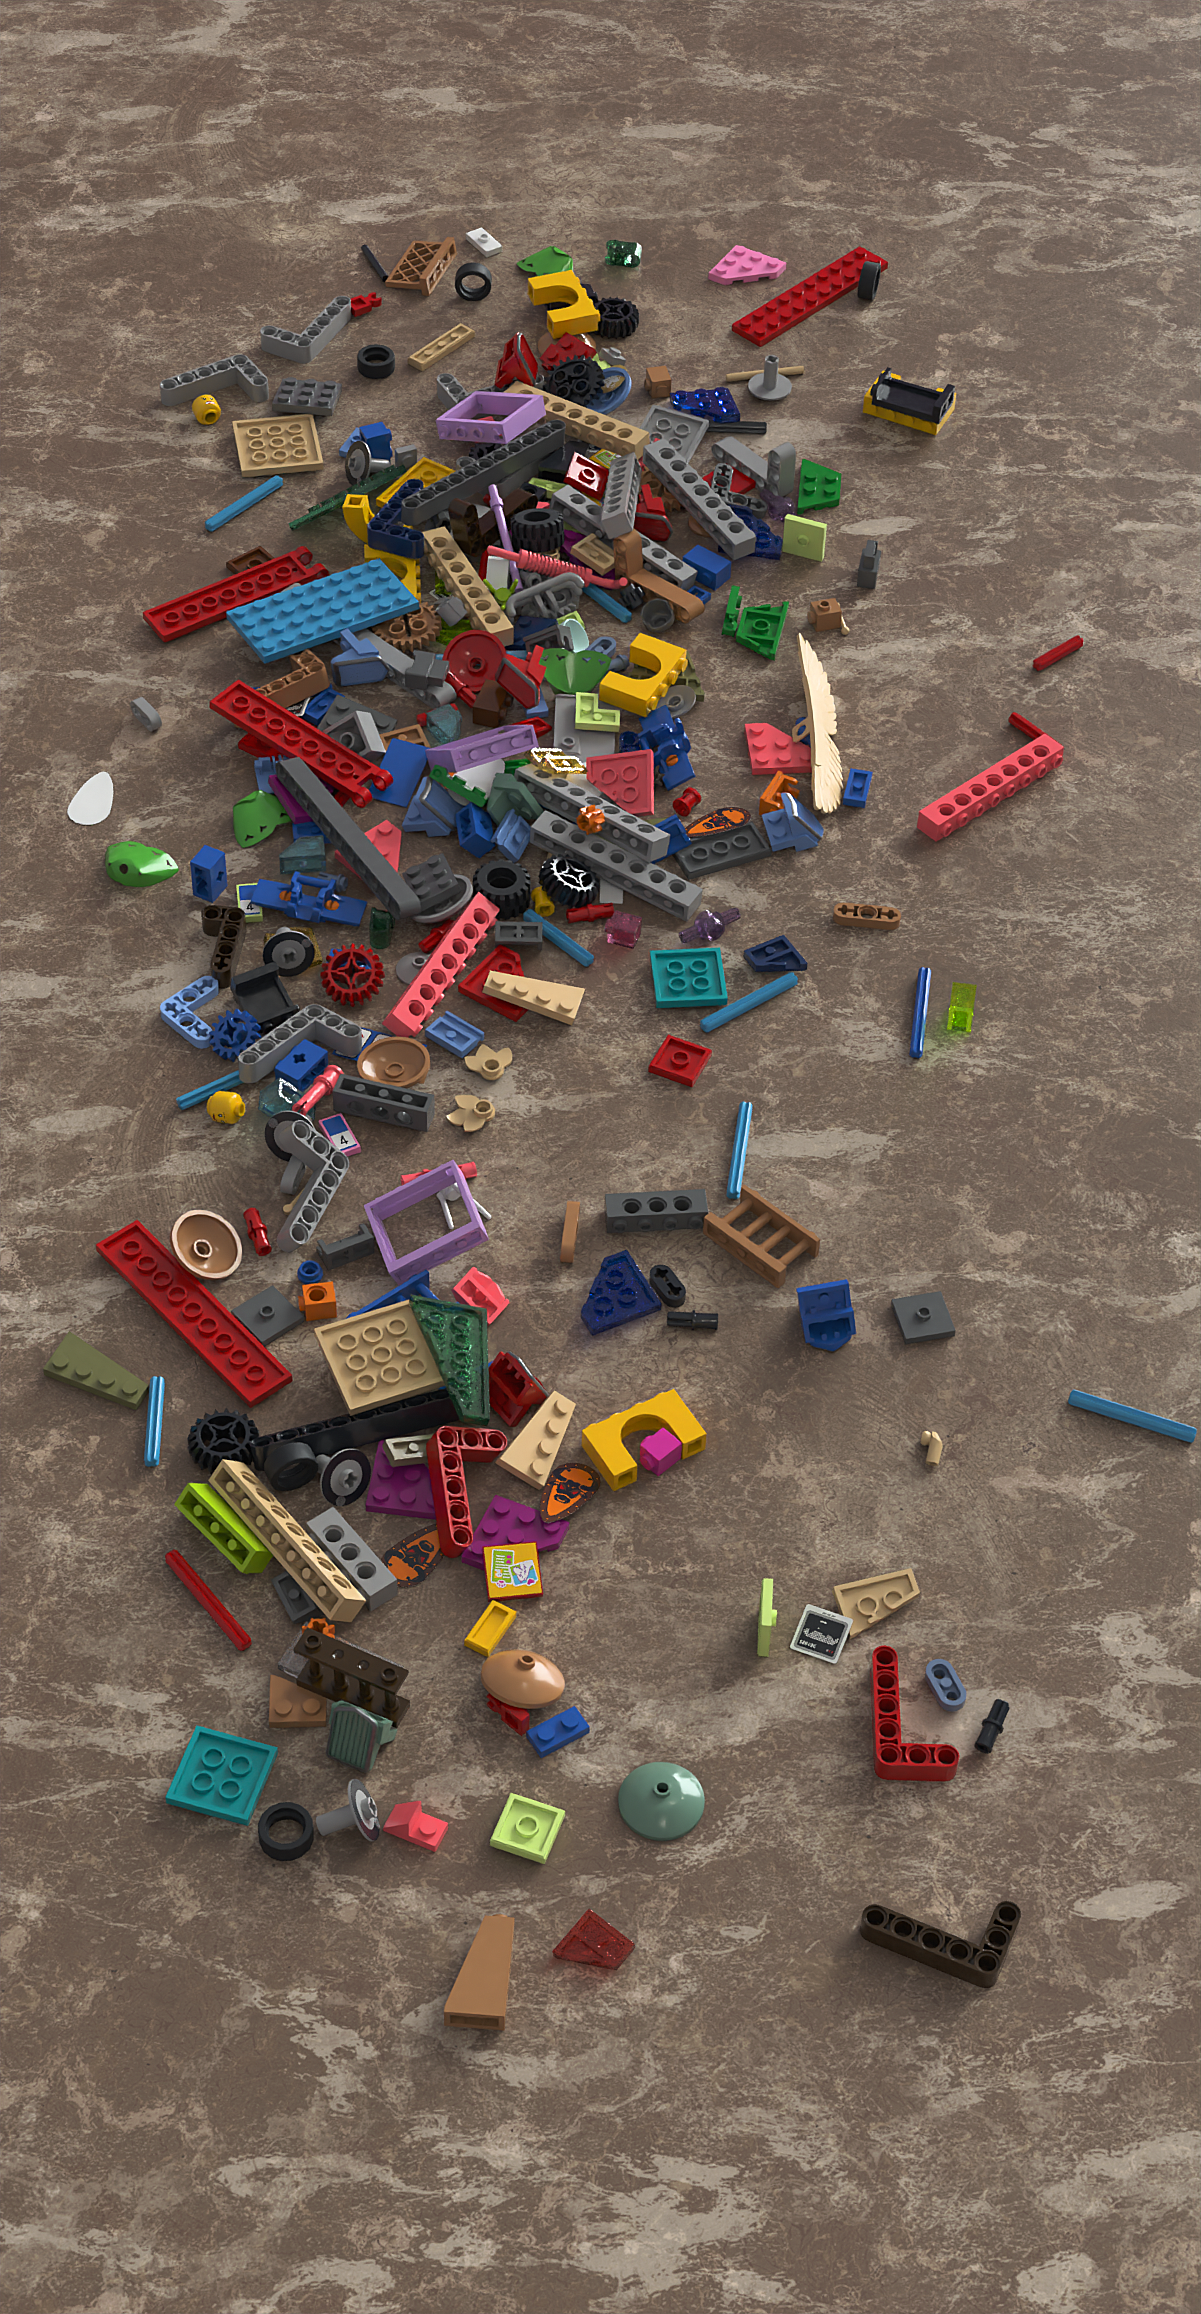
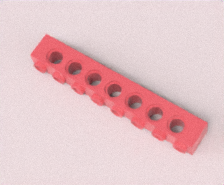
[917,734,1064,842]
[382,892,500,1038]

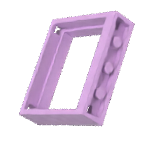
[436,391,546,444]
[425,725,539,773]
[364,1160,489,1286]

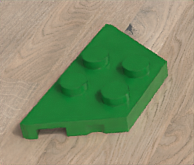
[797,459,842,514]
[736,601,789,661]

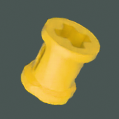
[531,886,555,917]

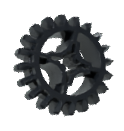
[593,297,639,339]
[538,853,600,908]
[187,1408,260,1474]

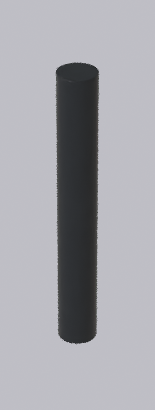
[361,244,389,282]

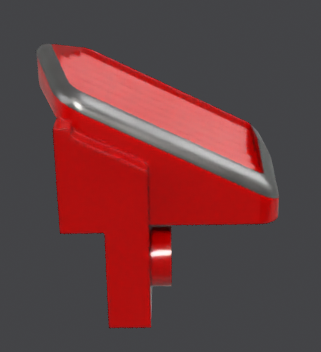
[494,332,538,389]
[633,484,673,542]
[495,645,547,709]
[479,1351,549,1427]

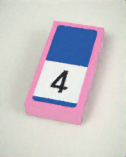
[318,1113,361,1157]

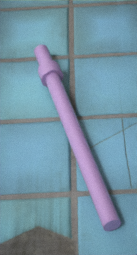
[488,485,523,593]

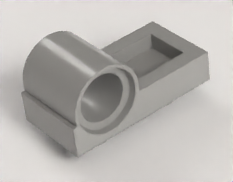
[434,596,467,627]

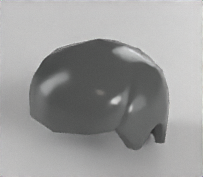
[641,599,675,633]

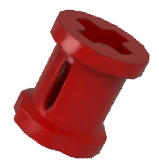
[672,787,701,816]

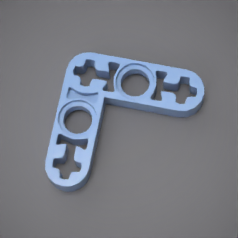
[160,976,219,1049]

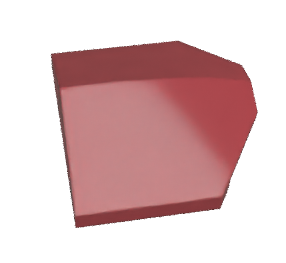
[451,1267,509,1326]

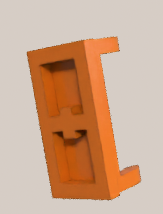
[759,771,800,816]

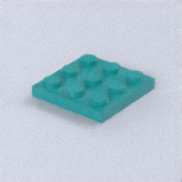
[650,948,728,1008]
[165,1725,278,1826]

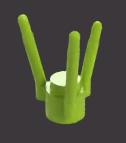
[483,579,518,611]

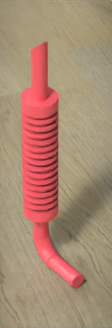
[487,546,627,589]

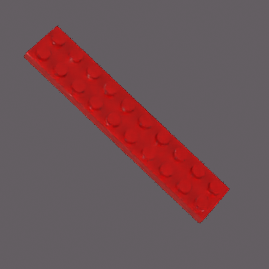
[732,246,888,347]
[96,1220,293,1408]

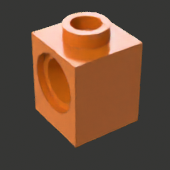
[298,1281,337,1321]

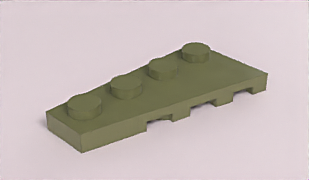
[43,1331,149,1410]

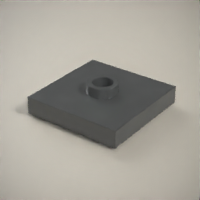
[231,1285,304,1347]
[891,1291,956,1344]

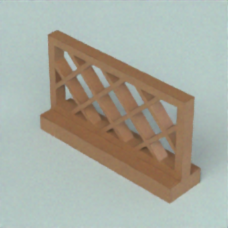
[385,237,457,296]

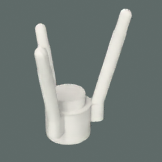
[436,1183,491,1229]

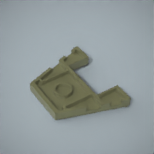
[626,651,705,702]

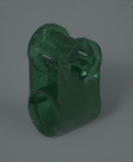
[605,240,642,268]
[369,907,396,949]

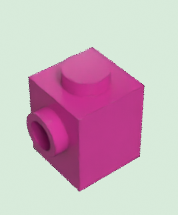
[639,1427,682,1476]

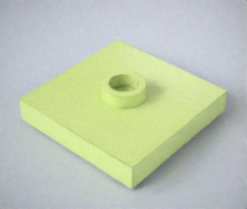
[782,514,827,562]
[757,1578,777,1657]
[490,1793,565,1864]

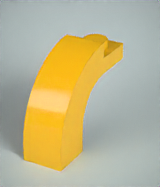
[342,494,413,544]

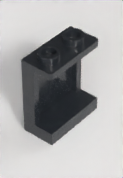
[230,961,300,1034]

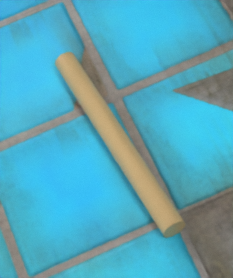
[726,366,804,382]

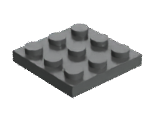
[272,377,342,416]

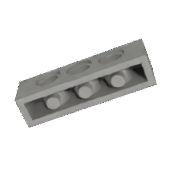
[306,1507,398,1611]

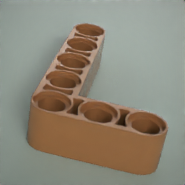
[613,529,705,623]
[233,648,330,728]

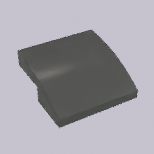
[271,1571,325,1624]

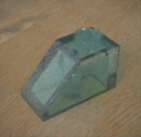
[426,704,462,745]
[279,835,326,875]
[258,1078,316,1121]

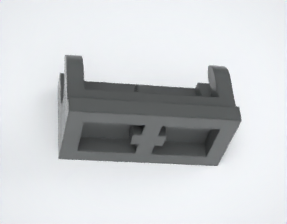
[523,624,574,661]
[495,921,543,950]
[316,1223,374,1271]

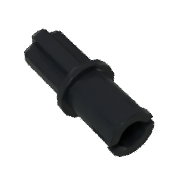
[667,1310,718,1331]
[974,1699,1009,1754]

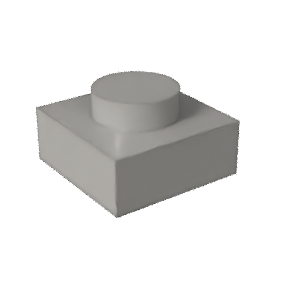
[598,347,626,366]
[395,444,417,470]

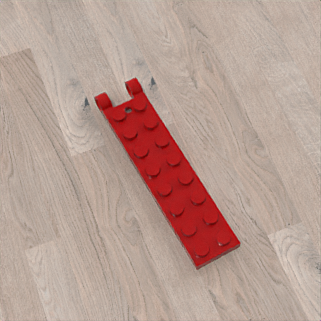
[143,546,329,643]
[209,679,393,808]

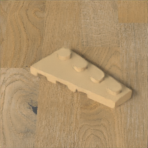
[482,971,585,1025]

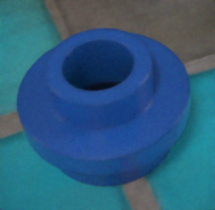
[297,1260,323,1285]

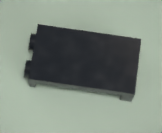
[870,367,955,424]

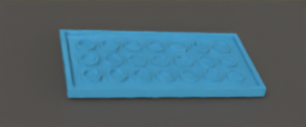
[226,558,420,664]

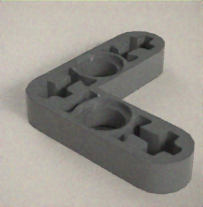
[710,463,768,519]

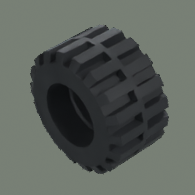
[511,508,565,553]
[473,859,531,920]

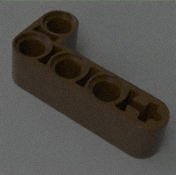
[201,905,246,989]

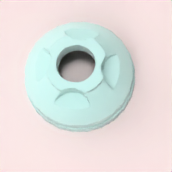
[560,618,589,654]

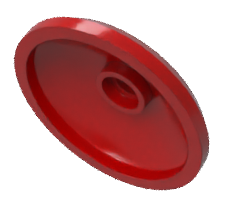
[443,630,507,693]

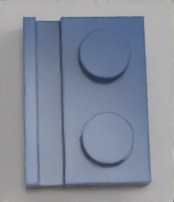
[490,809,531,863]
[425,1011,484,1058]

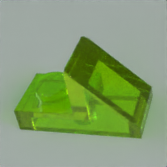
[947,982,977,1032]

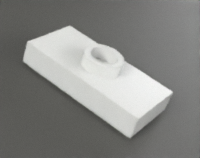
[466,227,502,257]

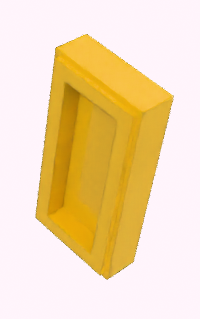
[464,1600,517,1657]

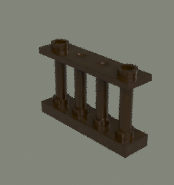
[293,1627,410,1728]

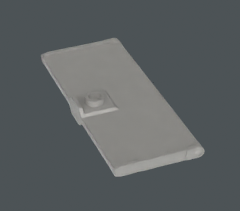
[552,694,615,804]

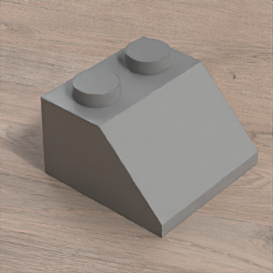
[322,711,386,762]

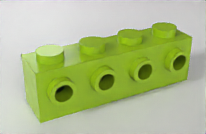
[174,1483,273,1574]

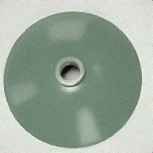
[618,1762,705,1841]

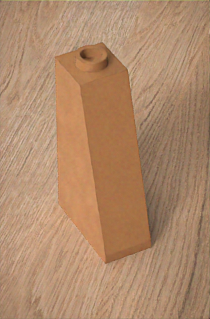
[444,1914,515,2031]

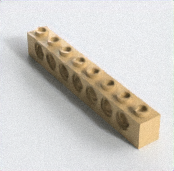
[503,381,650,459]
[422,526,514,647]
[208,1459,366,1622]

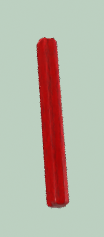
[165,1549,252,1651]

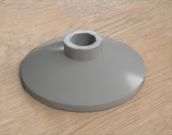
[655,685,696,719]
[396,952,431,986]

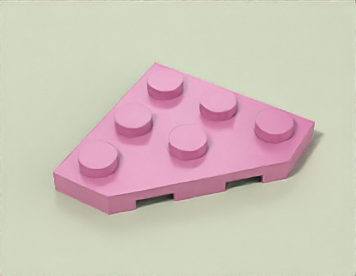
[708,245,786,285]

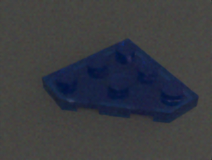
[670,387,740,423]
[718,504,783,560]
[581,1250,662,1336]

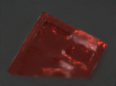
[552,1909,635,1971]

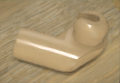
[921,1431,943,1466]

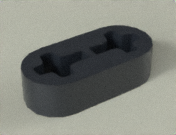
[649,1265,686,1308]

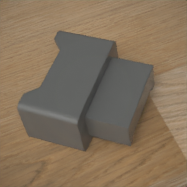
[857,540,881,589]
[405,650,449,691]

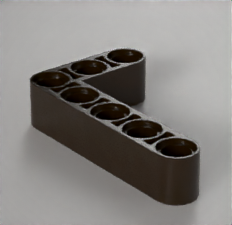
[448,489,538,557]
[860,1901,1021,1988]

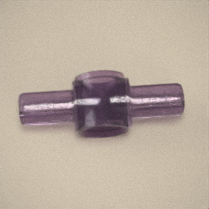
[759,489,798,523]
[678,908,741,943]

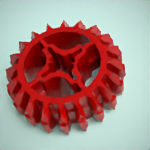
[320,943,385,1007]

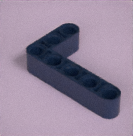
[367,479,424,559]

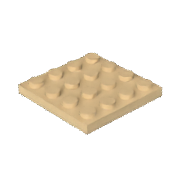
[232,414,324,477]
[314,1299,450,1416]

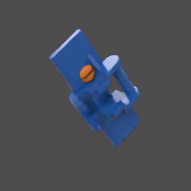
[635,705,696,791]
[250,871,367,926]

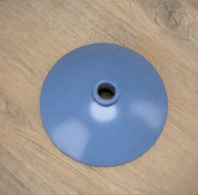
[586,367,632,415]

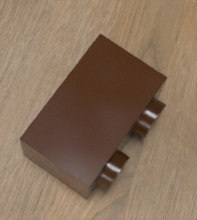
[473,679,514,728]

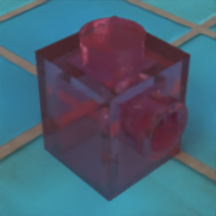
[604,910,642,949]

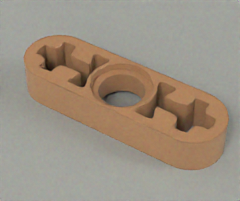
[833,902,901,930]
[560,1201,580,1263]

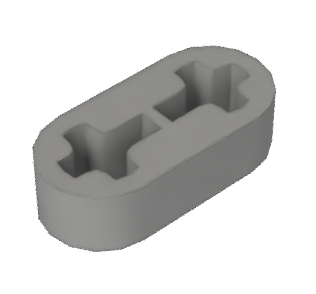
[130,697,162,731]
[280,1154,307,1195]

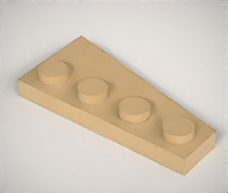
[495,1390,576,1490]

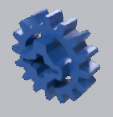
[209,1009,261,1062]

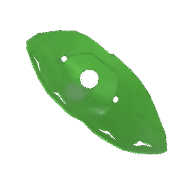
[517,246,573,276]
[539,648,612,695]
[233,790,291,848]
[105,841,179,887]

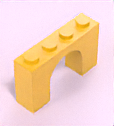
[527,270,600,339]
[863,370,956,435]
[364,544,421,604]
[599,633,688,717]
[581,1389,707,1492]

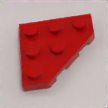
[458,944,529,1022]

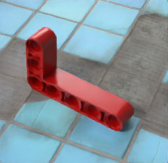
[426,1426,507,1558]
[870,1645,959,1782]

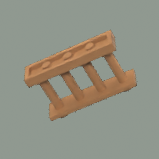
[703,1185,820,1288]

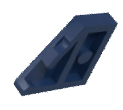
[743,935,808,972]

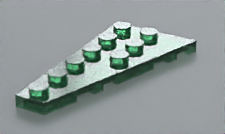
[288,464,407,531]
[409,1295,490,1426]

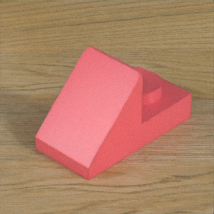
[383,1801,448,1852]

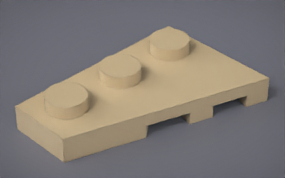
[832,1568,920,1640]

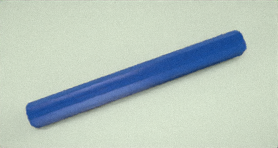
[909,967,931,1059]

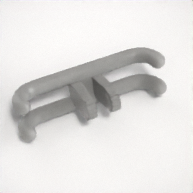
[504,572,585,624]

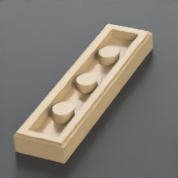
[408,323,475,371]

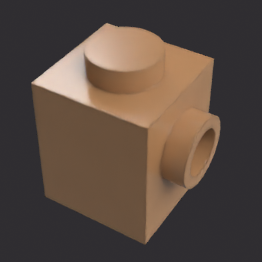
[644,366,672,399]
[807,598,842,632]

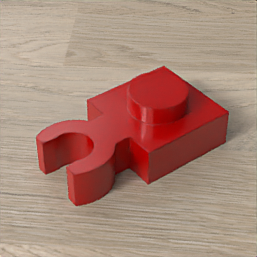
[351,292,382,317]
[487,1693,530,1736]

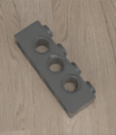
[333,1074,435,1132]
[604,1189,708,1233]

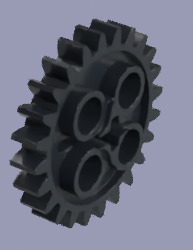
[543,355,605,408]

